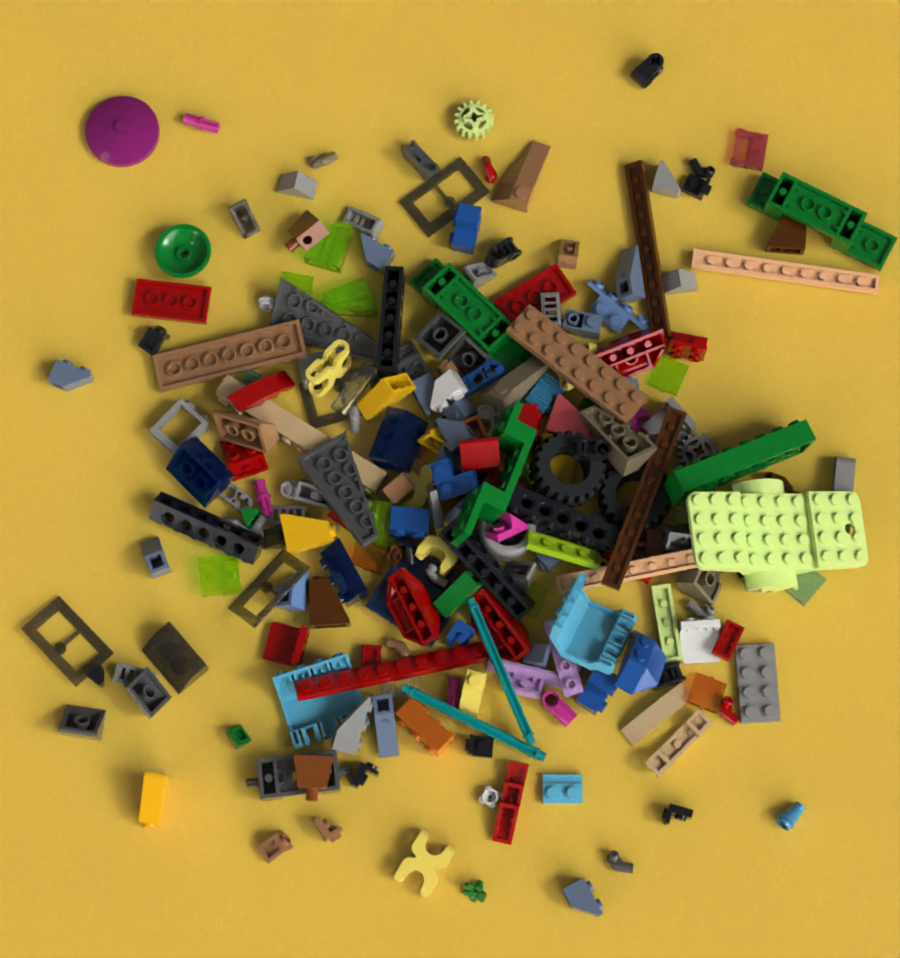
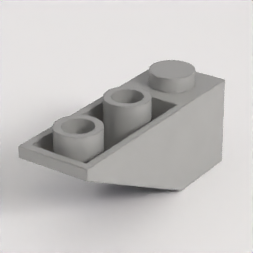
[331,694,374,755]

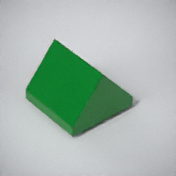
[241,508,260,529]
[226,725,252,750]

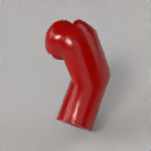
[481,156,497,184]
[719,696,740,726]

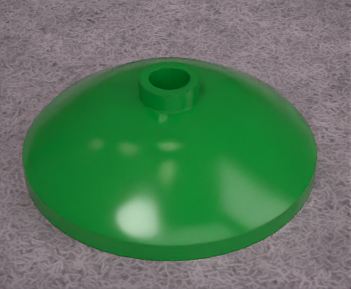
[155,224,211,278]

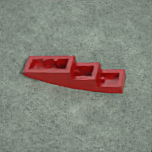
[227,370,296,412]
[492,760,529,845]

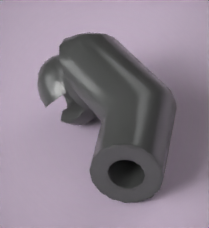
[607,850,633,873]

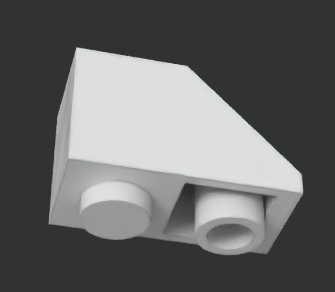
[430,369,469,413]

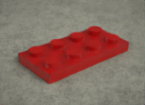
[493,263,577,323]
[131,278,212,325]

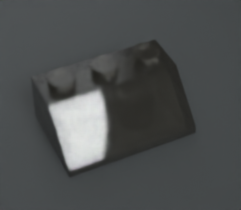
[142,622,209,694]

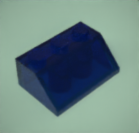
[368,406,429,474]
[166,436,235,508]
[319,538,368,607]

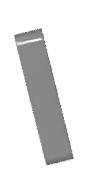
[832,456,856,534]

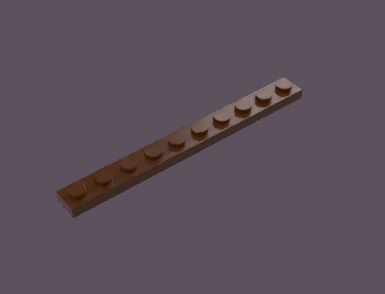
[624,160,672,338]
[601,406,687,591]

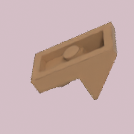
[558,239,580,269]
[375,472,416,509]

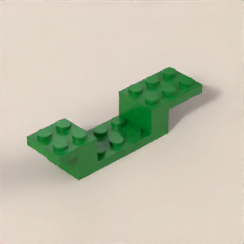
[746,172,897,271]
[409,258,533,375]
[450,400,537,547]

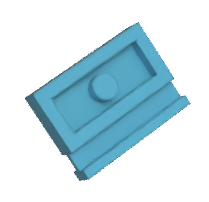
[543,774,583,804]

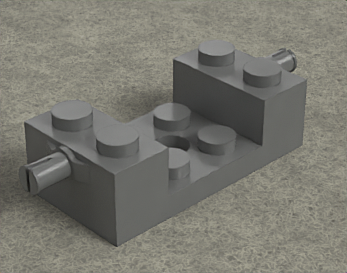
[246,750,353,802]

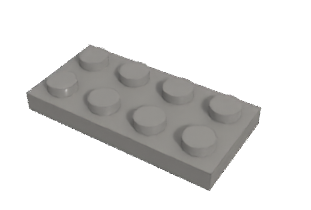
[735,643,781,724]

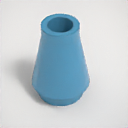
[776,801,805,831]

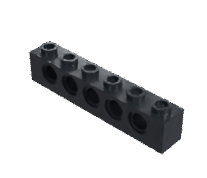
[376,266,406,379]
[505,484,621,555]
[149,491,265,565]
[438,517,536,621]

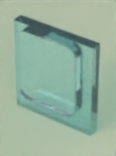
[785,571,826,606]

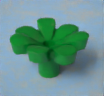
[462,880,487,902]

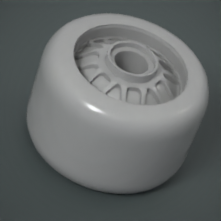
[476,504,536,562]

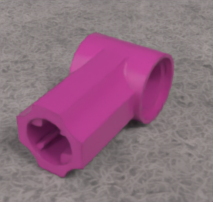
[541,691,577,727]

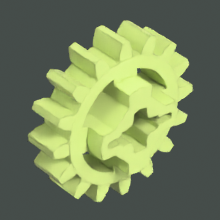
[454,100,494,140]

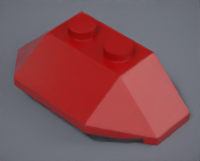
[594,328,668,378]
[386,567,440,646]
[470,588,531,662]

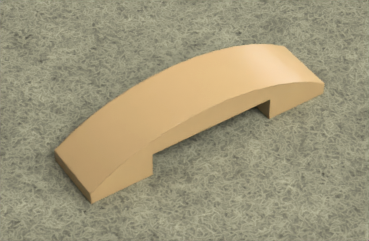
[620,682,694,746]
[644,709,713,777]

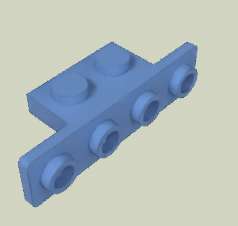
[586,279,649,333]

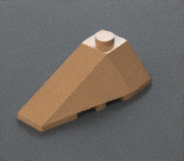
[491,141,551,213]

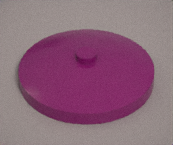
[85,96,160,167]

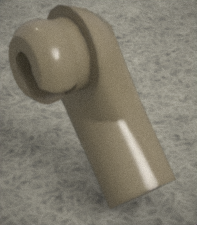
[309,152,338,169]

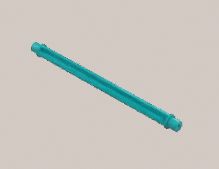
[466,597,536,746]
[402,683,547,761]

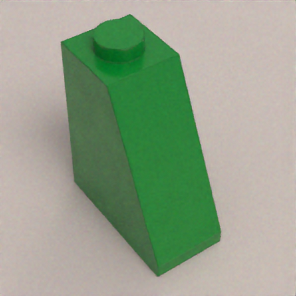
[433,570,485,618]

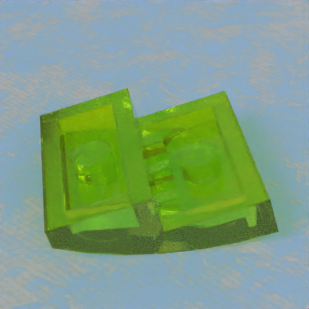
[198,555,242,597]

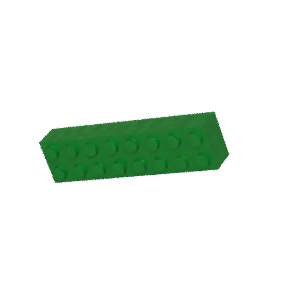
[663,419,816,505]

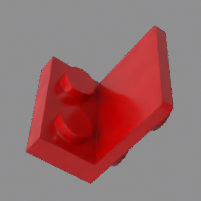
[666,331,708,362]
[219,441,269,482]
[262,622,310,667]

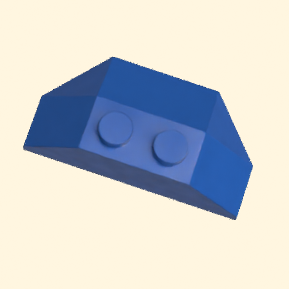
[614,630,667,695]

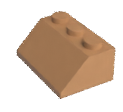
[212,410,280,454]

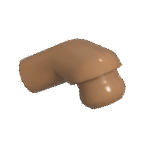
[386,638,411,659]

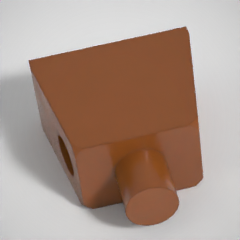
[285,210,330,253]
[294,755,333,801]

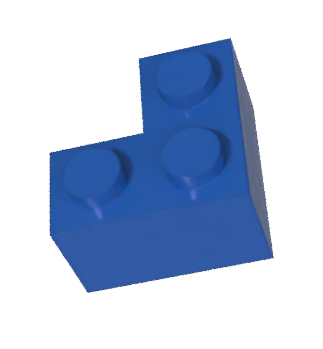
[449,203,482,255]
[429,457,480,501]
[389,506,431,541]
[576,670,618,715]

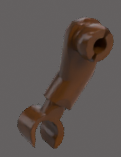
[764,472,799,493]

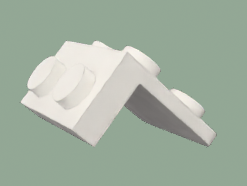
[679,616,721,664]

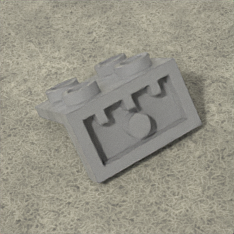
[642,396,697,448]

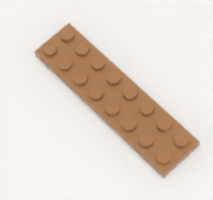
[505,304,649,424]
[152,319,307,393]

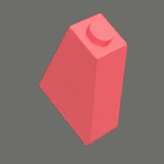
[545,394,594,439]

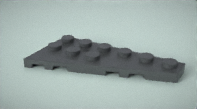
[269,277,379,363]
[297,431,379,548]

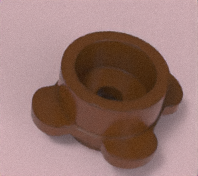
[384,544,404,566]

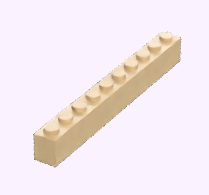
[215,374,388,495]

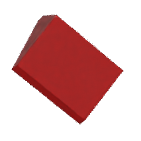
[459,437,501,471]

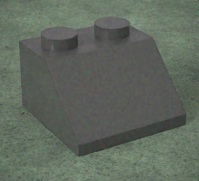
[414,310,466,359]

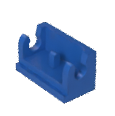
[446,619,475,646]

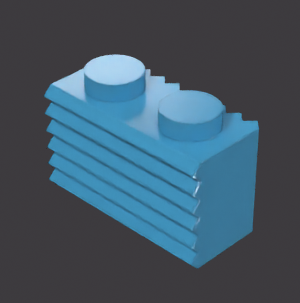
[524,371,565,418]

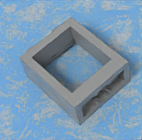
[149,398,210,460]

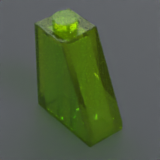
[304,221,354,273]
[320,277,378,317]
[367,500,393,558]

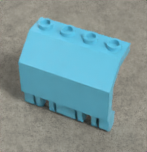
[549,572,637,675]
[272,652,370,749]

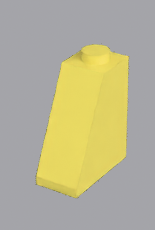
[459,669,487,718]

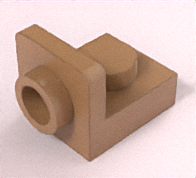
[313,816,343,843]
[257,831,293,863]

